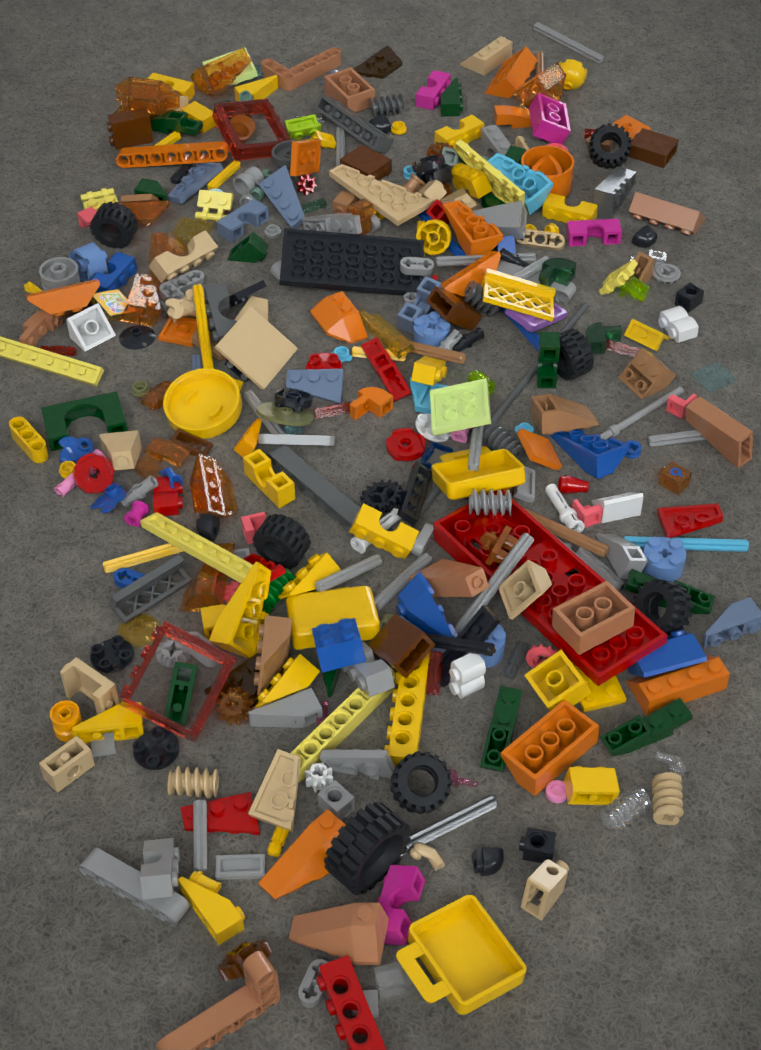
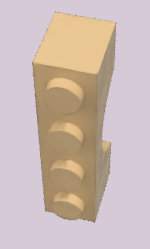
[149,230,218,283]

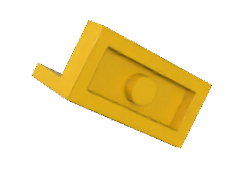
[624,319,670,351]

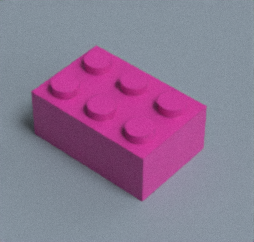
[529,93,571,144]

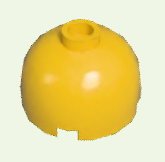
[555,59,587,90]
[416,219,452,255]

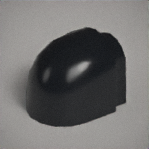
[369,115,391,134]
[632,225,658,248]
[196,514,220,541]
[472,847,504,876]

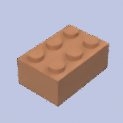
[324,67,375,113]
[552,581,635,655]

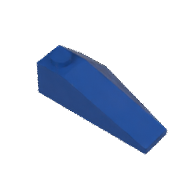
[550,429,629,478]
[396,572,458,637]

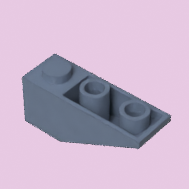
[702,597,761,648]

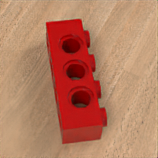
[316,955,386,1050]

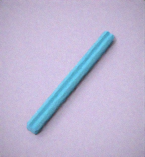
[624,536,749,552]

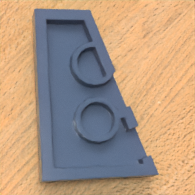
[286,369,344,405]

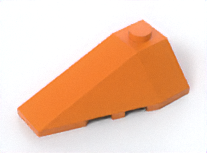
[443,200,504,255]
[258,809,346,899]

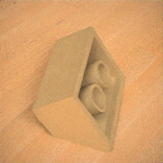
[460,36,513,76]

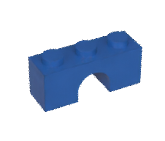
[91,252,137,293]

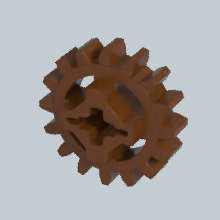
[217,939,272,981]

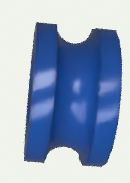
[625,440,641,459]

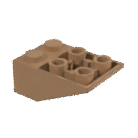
[531,394,599,435]
[254,615,292,695]

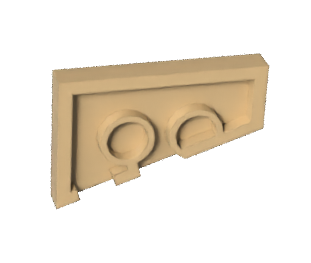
[248,749,301,832]

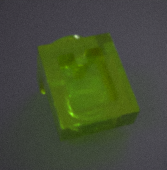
[619,275,650,302]

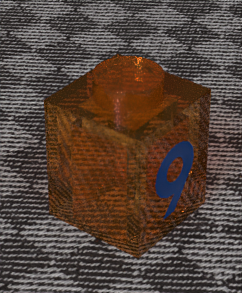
[658,461,692,496]

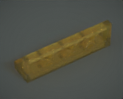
[358,308,414,359]

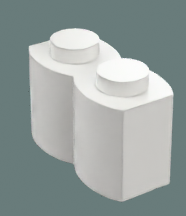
[658,306,699,343]
[449,653,486,699]

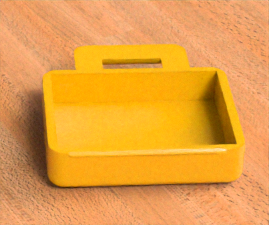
[431,446,526,500]
[286,586,380,650]
[396,895,526,1015]

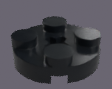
[411,154,445,176]
[274,388,313,412]

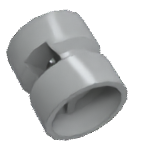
[233,166,264,195]

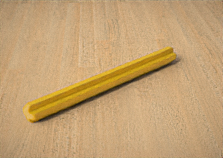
[192,284,214,369]

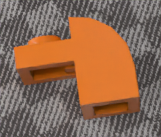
[350,387,393,420]

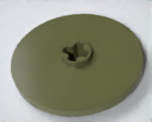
[256,402,314,426]

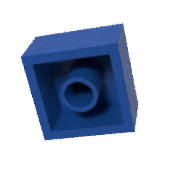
[312,618,366,673]

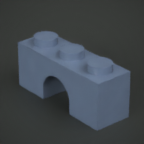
[217,199,269,243]
[397,276,442,334]

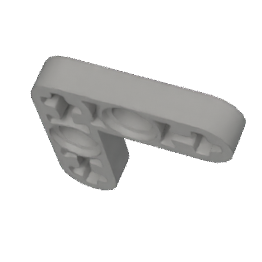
[159,270,204,318]

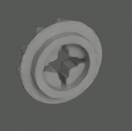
[653,264,681,285]
[155,636,191,667]

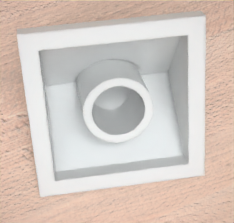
[66,303,116,351]
[591,492,643,523]

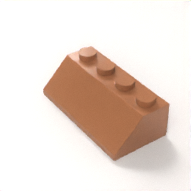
[629,192,706,236]

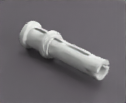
[545,484,585,533]
[350,508,402,554]

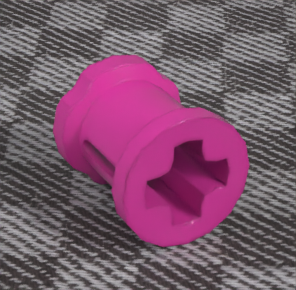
[124,500,149,527]

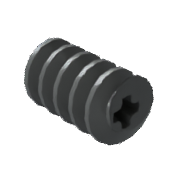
[369,93,403,117]
[464,280,501,317]
[482,424,525,460]

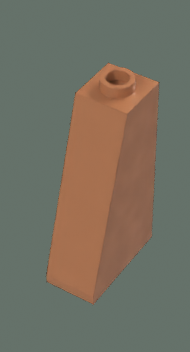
[686,397,753,468]
[409,558,490,597]

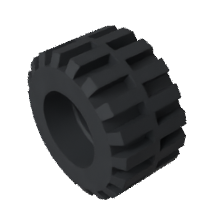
[589,123,631,169]
[90,201,138,249]
[557,328,594,381]
[252,514,311,569]
[632,579,693,636]
[390,751,452,814]

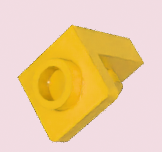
[310,131,337,149]

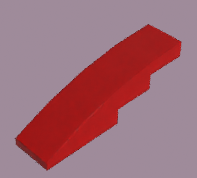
[361,337,411,402]

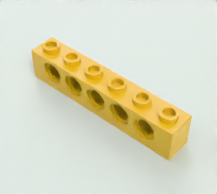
[384,651,431,767]

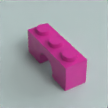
[416,70,452,110]
[566,219,622,247]
[377,865,425,946]

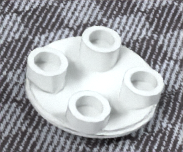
[415,414,452,442]

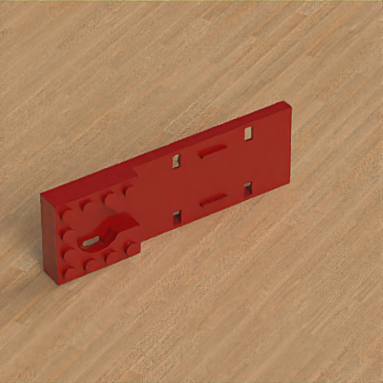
[433,490,667,686]

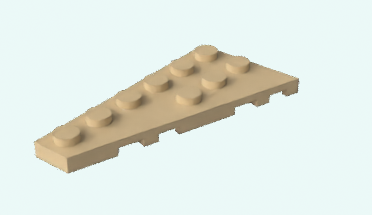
[329,164,436,226]

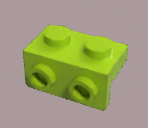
[284,114,322,140]

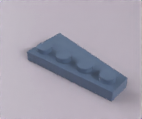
[167,162,223,204]
[258,165,305,229]

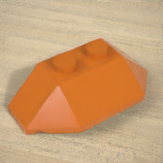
[442,251,501,297]
[25,279,100,316]
[310,291,368,344]

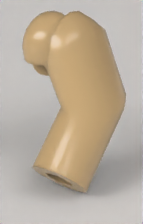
[410,843,445,871]

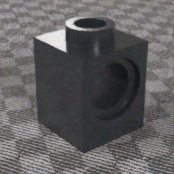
[674,282,704,313]
[519,827,556,863]

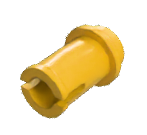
[189,871,222,893]

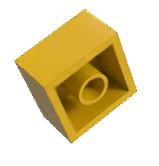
[524,649,592,712]

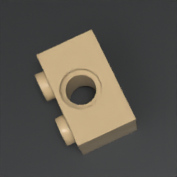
[39,736,95,793]

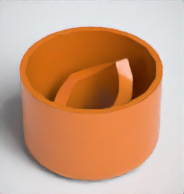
[521,145,574,197]

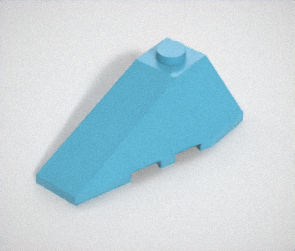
[487,153,554,215]

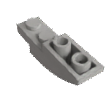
[302,213,362,234]

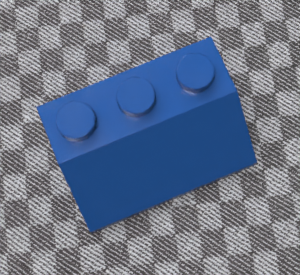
[628,629,707,678]

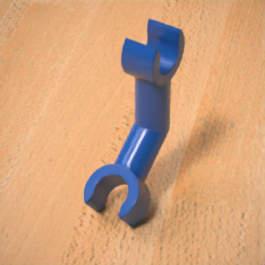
[158,467,183,489]

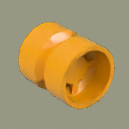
[50,700,83,742]

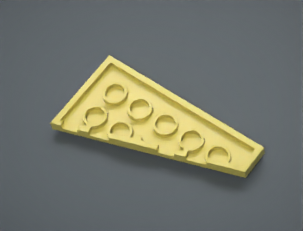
[455,139,525,204]

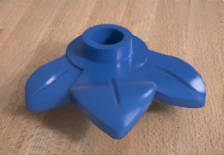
[58,436,94,463]
[90,483,127,514]

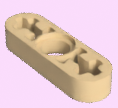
[515,229,565,251]

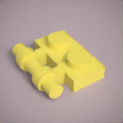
[80,188,118,210]
[195,190,234,222]
[599,259,638,295]

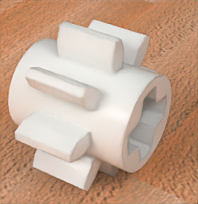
[305,762,333,793]

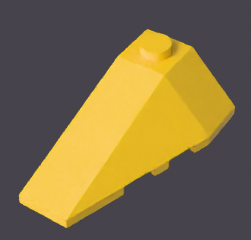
[209,562,271,659]

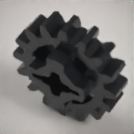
[360,479,404,515]

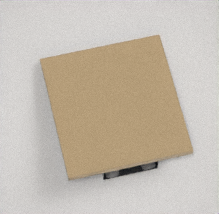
[214,307,298,389]

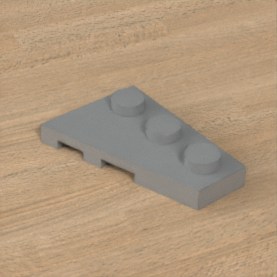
[319,749,395,780]

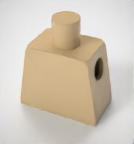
[521,860,569,921]

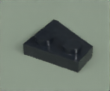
[229,280,266,307]

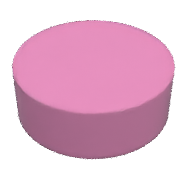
[545,780,567,803]

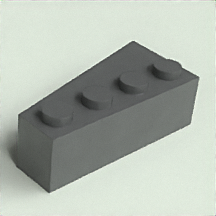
[592,167,636,219]

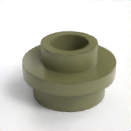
[131,381,150,398]

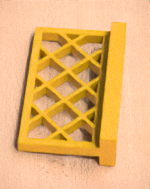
[481,268,556,322]

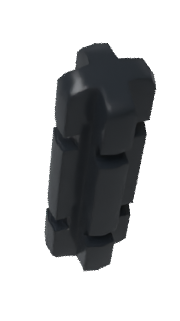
[170,163,193,184]

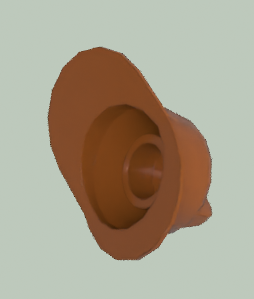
[225,115,256,147]

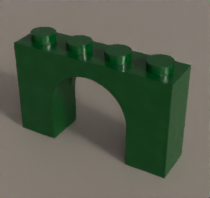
[41,391,128,451]

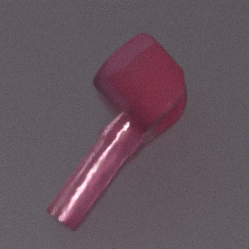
[316,701,328,726]
[450,769,478,787]

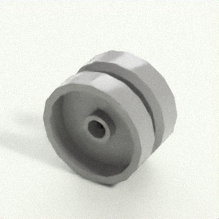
[39,257,81,291]

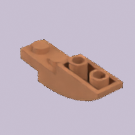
[19,309,72,347]

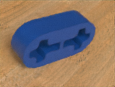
[113,568,151,591]

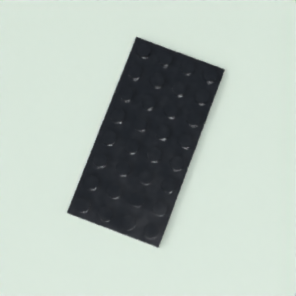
[279,228,424,296]

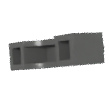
[204,283,237,344]

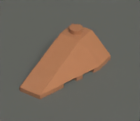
[288,903,389,965]

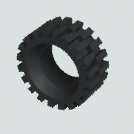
[324,801,412,895]

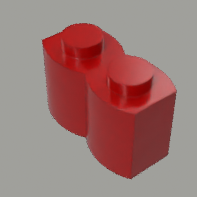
[153,476,183,516]

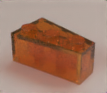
[120,273,161,326]

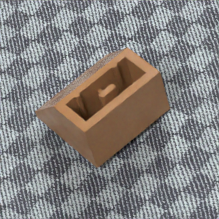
[618,348,676,399]

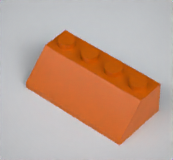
[484,46,538,98]
[626,654,730,716]
[500,699,599,797]

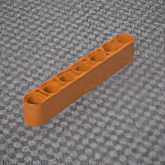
[116,141,229,168]

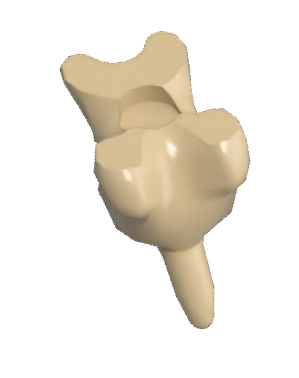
[165,289,206,322]

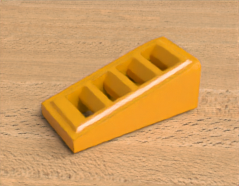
[234,418,262,457]

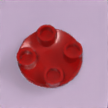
[305,352,342,370]

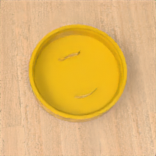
[163,368,242,439]

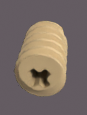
[168,766,219,799]
[652,772,684,825]

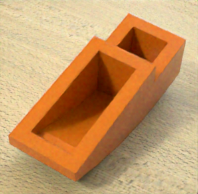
[494,105,532,128]

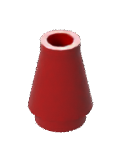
[558,474,589,494]

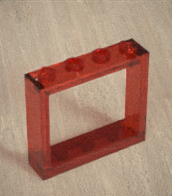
[212,99,291,161]
[119,621,237,742]

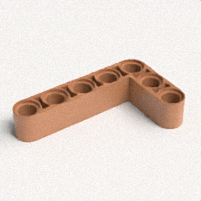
[261,47,341,91]
[156,951,280,1050]

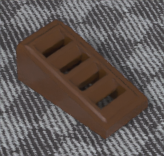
[168,428,213,459]

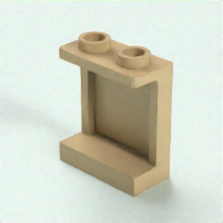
[60,657,119,715]

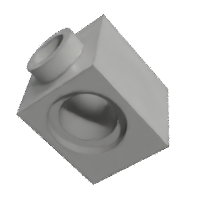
[318,780,355,820]

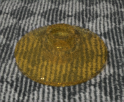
[117,613,160,648]

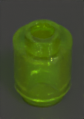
[468,370,495,395]

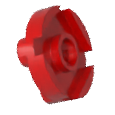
[386,428,426,461]
[73,453,114,494]

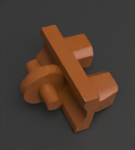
[480,526,518,566]

